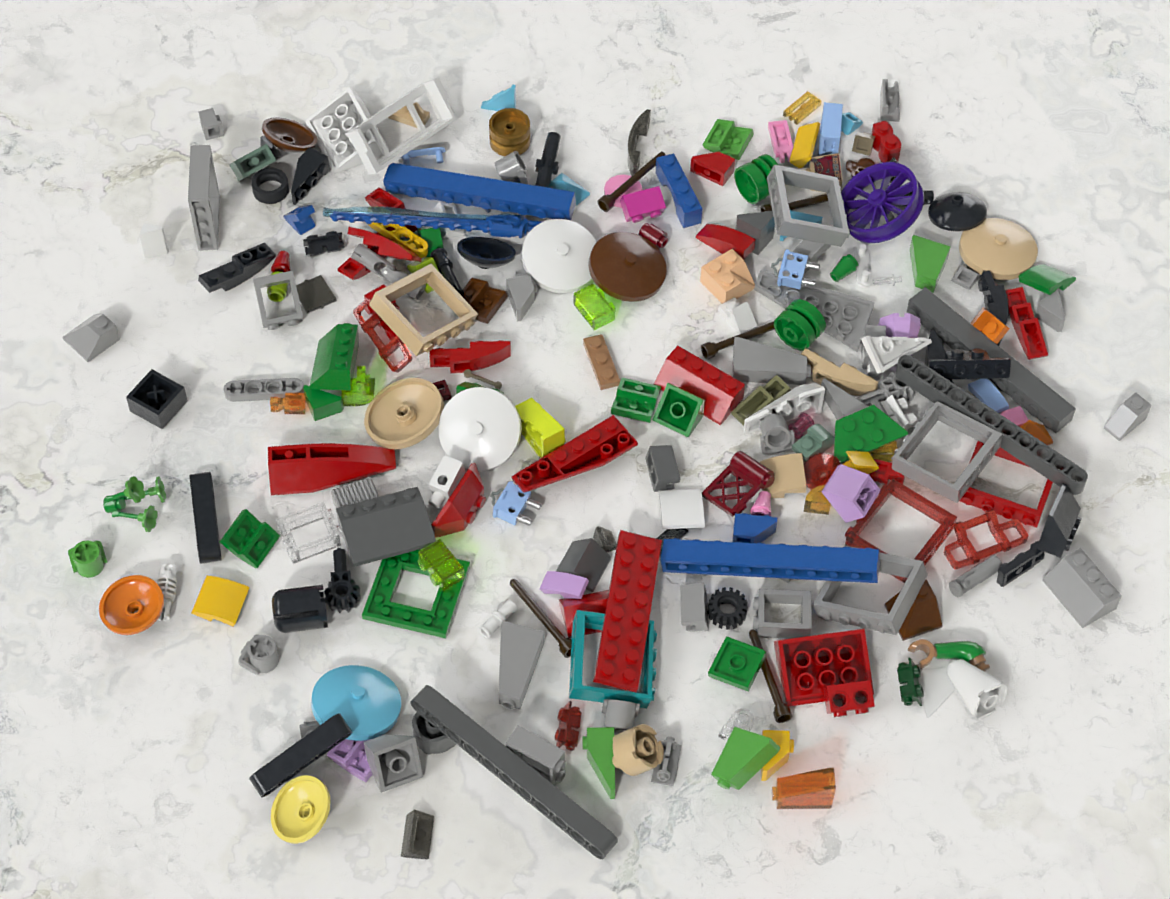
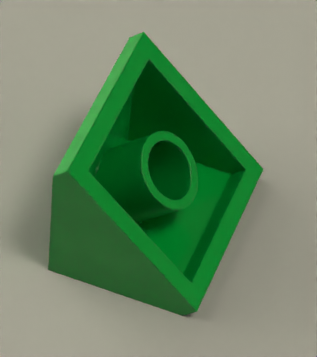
[652,383,705,437]

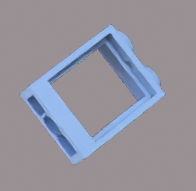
[818,102,843,156]

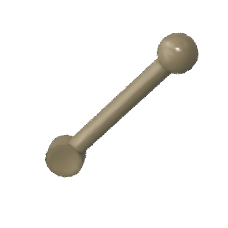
[464,369,502,389]

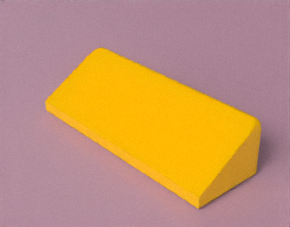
[789,122,820,168]

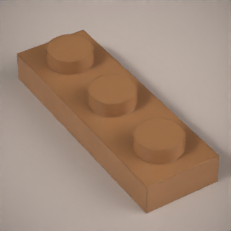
[583,334,620,390]

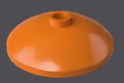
[99,575,164,635]

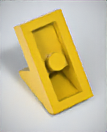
[832,451,879,474]

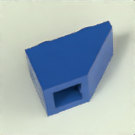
[732,513,778,543]

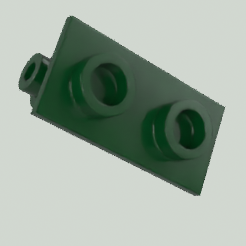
[897,657,924,706]

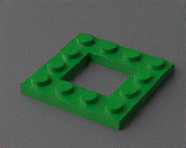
[362,550,470,639]

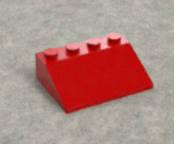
[774,629,874,706]

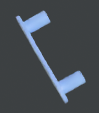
[400,147,446,166]

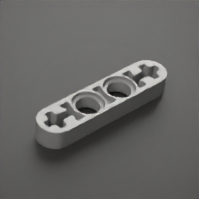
[224,378,304,402]

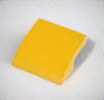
[191,575,250,627]

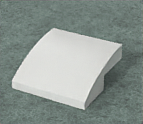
[659,489,705,529]

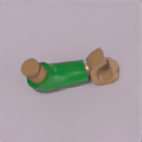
[907,639,990,672]

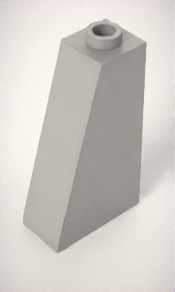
[733,337,811,385]
[499,620,544,709]

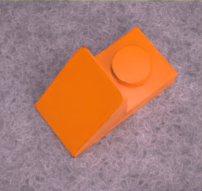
[971,307,1010,344]

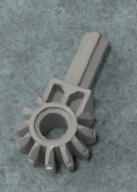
[856,372,918,406]

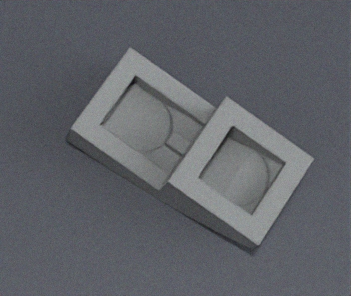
[951,263,981,290]

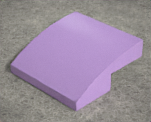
[327,739,373,782]

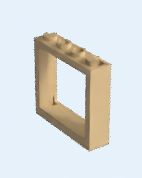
[369,264,478,357]

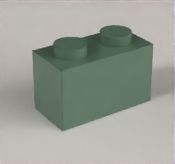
[229,144,276,181]

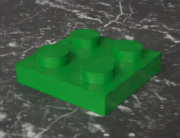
[708,636,767,692]

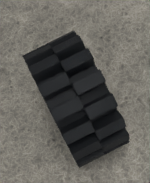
[708,587,748,630]

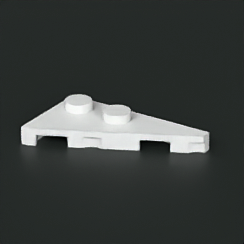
[860,336,932,374]

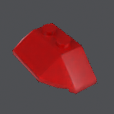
[431,462,486,538]

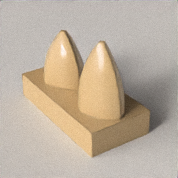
[388,102,430,128]

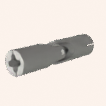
[351,244,426,300]

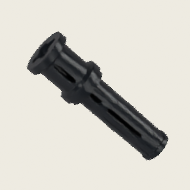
[430,248,464,296]

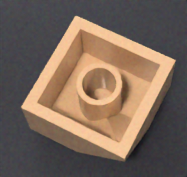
[700,249,755,304]

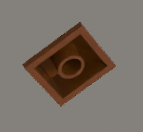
[884,579,943,641]

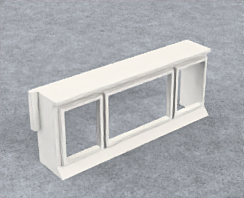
[345,77,457,175]

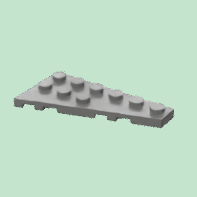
[754,271,874,352]

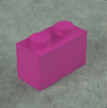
[620,186,666,223]

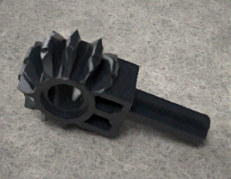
[324,548,361,613]

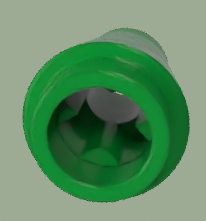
[830,254,859,282]

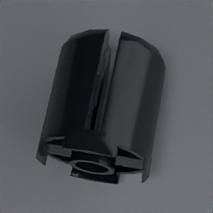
[272,584,328,633]

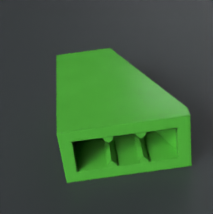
[910,235,951,293]
[711,727,780,790]

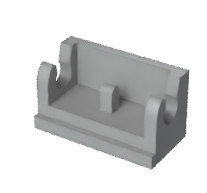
[880,79,900,122]
[680,583,708,631]

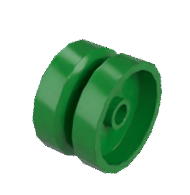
[774,299,826,351]

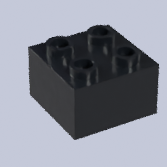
[126,369,188,429]

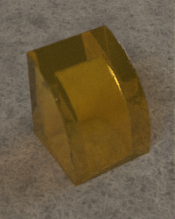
[803,485,831,515]

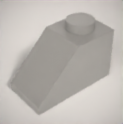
[506,274,537,322]
[1104,393,1151,441]

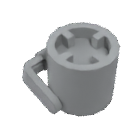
[495,151,528,184]
[760,414,795,455]
[238,635,279,675]
[602,699,640,730]

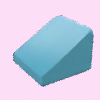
[841,112,863,135]

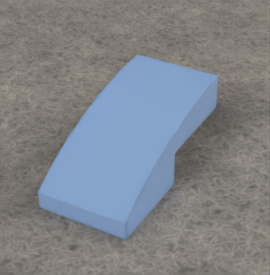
[968,379,1009,413]

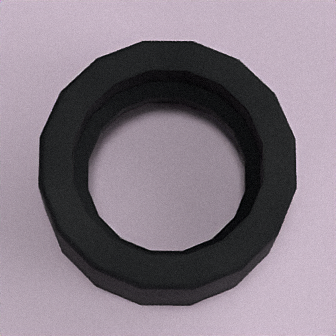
[251,167,289,204]

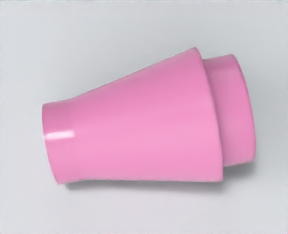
[750,491,771,516]

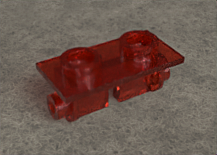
[554,701,582,751]

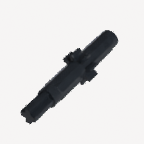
[535,132,561,188]

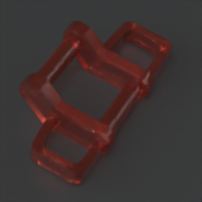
[353,298,412,373]
[944,509,1029,570]

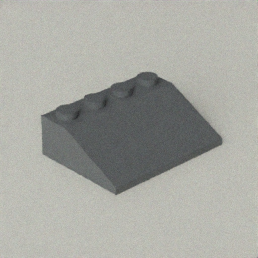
[336,487,437,567]

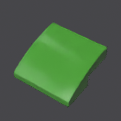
[702,119,754,160]

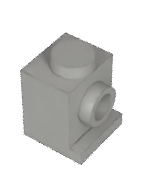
[198,108,224,140]

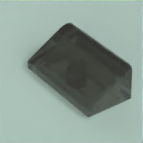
[401,809,434,860]

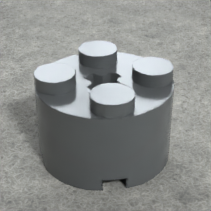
[412,712,456,755]

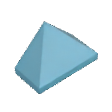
[550,173,590,206]

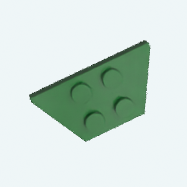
[833,405,909,467]

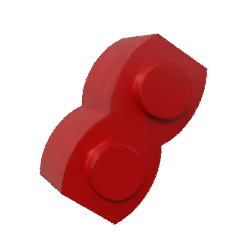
[871,121,901,163]

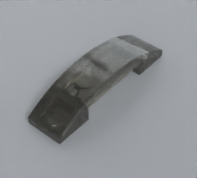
[627,109,651,176]

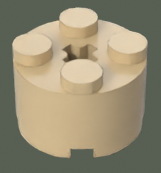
[612,724,664,776]

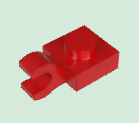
[869,459,905,485]

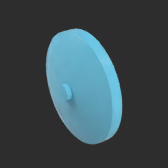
[311,665,401,741]

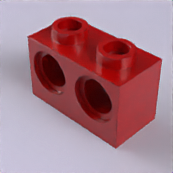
[823,680,875,717]

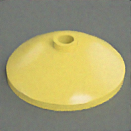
[271,775,330,844]

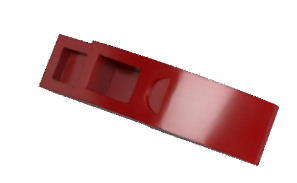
[429,340,511,374]

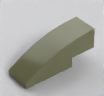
[731,375,791,426]

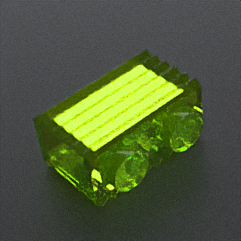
[573,284,616,330]
[417,539,465,591]

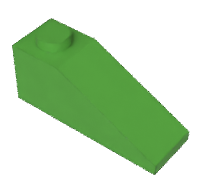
[582,727,615,799]

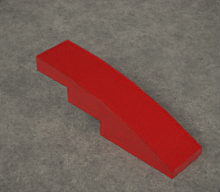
[347,227,422,262]
[1005,287,1048,360]

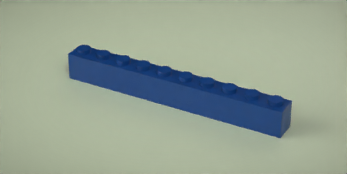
[383,163,576,221]
[660,538,880,583]

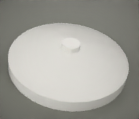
[521,219,596,293]
[438,387,522,471]

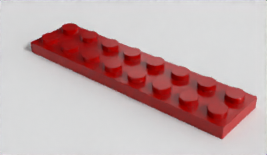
[593,530,662,692]

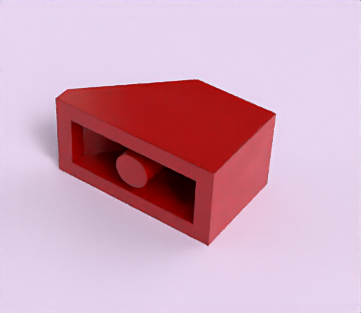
[690,152,735,186]

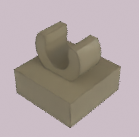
[852,132,875,156]

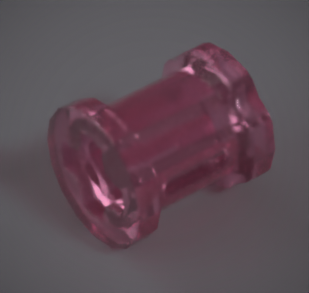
[788,412,814,439]

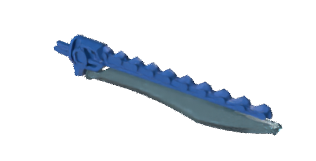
[323,207,544,238]

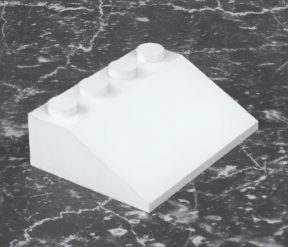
[305,87,389,174]

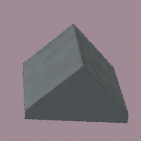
[735,211,775,255]
[556,538,611,592]

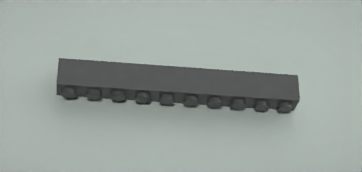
[907,287,1076,433]

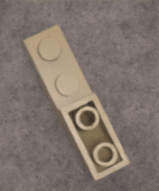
[801,348,878,396]

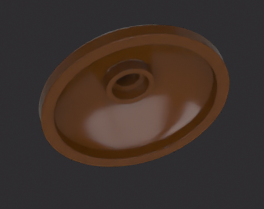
[261,117,318,153]

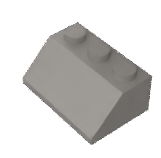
[1042,548,1122,628]

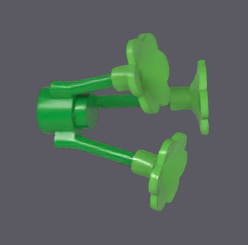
[103,476,166,532]

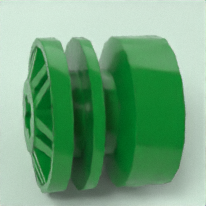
[734,154,778,204]

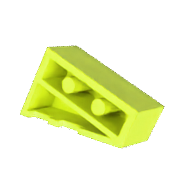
[515,397,566,459]

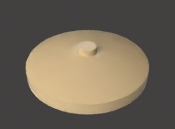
[959,218,1038,280]
[364,378,444,449]

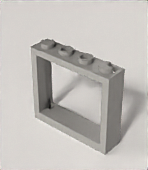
[188,145,220,251]
[767,165,850,247]
[891,401,1002,503]
[813,545,928,635]

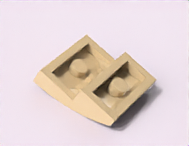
[760,453,806,498]

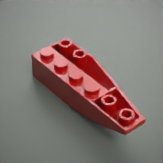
[511,415,638,493]
[268,443,396,496]

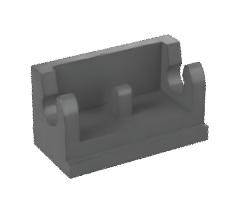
[645,445,681,492]

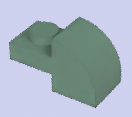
[792,424,835,462]

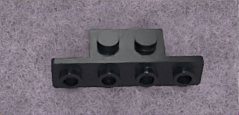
[928,348,1011,380]

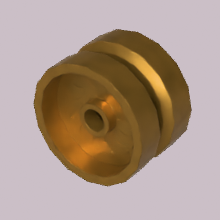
[489,108,530,156]

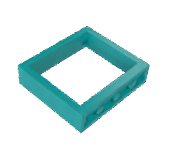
[569,610,657,709]

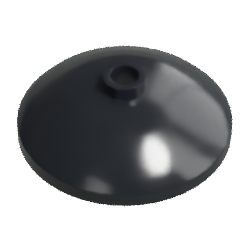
[928,192,987,231]
[457,237,516,269]

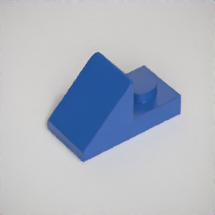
[283,205,316,235]

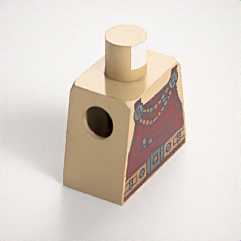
[798,154,842,192]

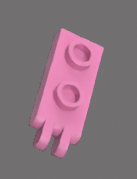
[768,120,793,163]

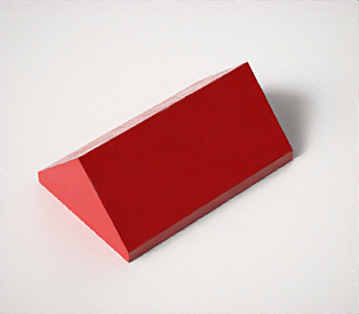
[559,590,609,638]

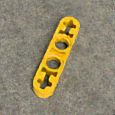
[368,209,428,258]

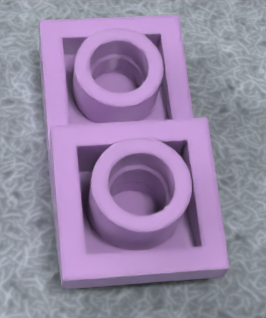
[540,571,589,599]

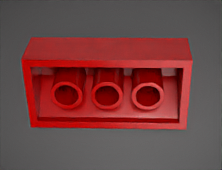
[654,345,745,425]

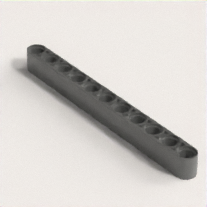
[896,355,1088,495]
[410,685,618,859]

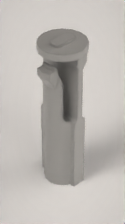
[949,554,1002,597]

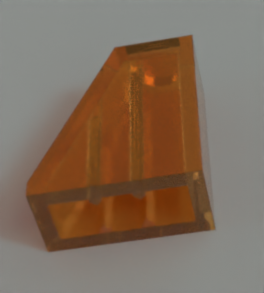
[771,768,836,809]

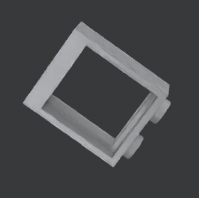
[253,271,303,330]
[753,589,812,639]
[506,725,566,786]

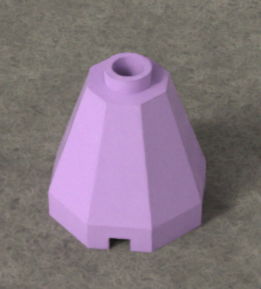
[878,313,921,364]

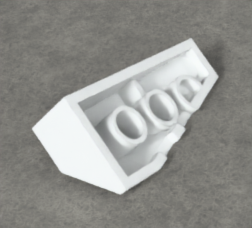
[743,383,825,434]

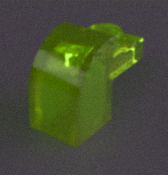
[341,366,375,406]

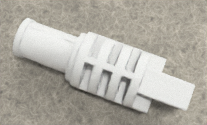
[157,563,177,621]

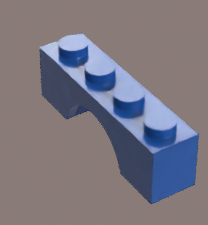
[655,153,702,228]

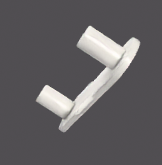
[854,244,872,287]

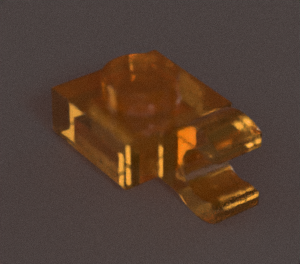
[270,393,306,414]

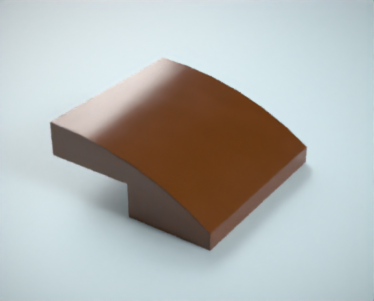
[462,278,508,324]

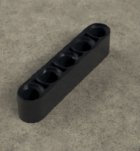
[189,472,222,564]
[249,713,353,798]

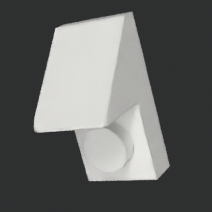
[718,297,757,334]

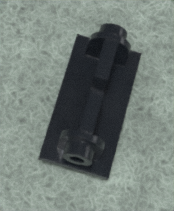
[303,231,345,256]

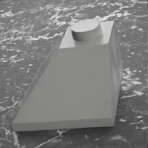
[62,314,120,362]
[364,735,423,793]

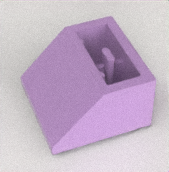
[822,464,881,523]

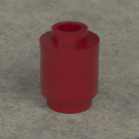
[638,223,668,249]

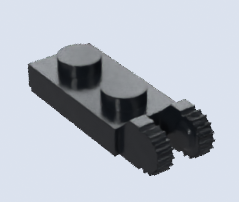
[997,541,1045,587]

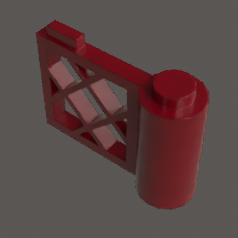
[702,451,775,517]

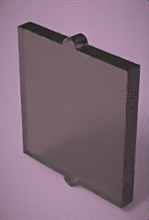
[296,275,337,314]

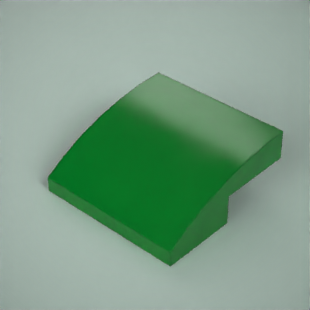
[1018,264,1076,295]
[611,377,661,423]
[220,509,280,568]

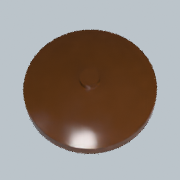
[588,232,667,302]

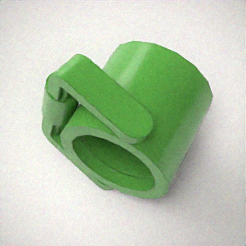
[68,540,108,578]

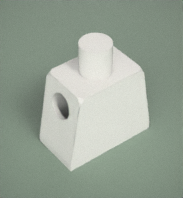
[428,454,466,509]

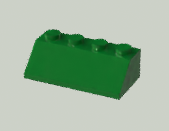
[309,323,359,390]

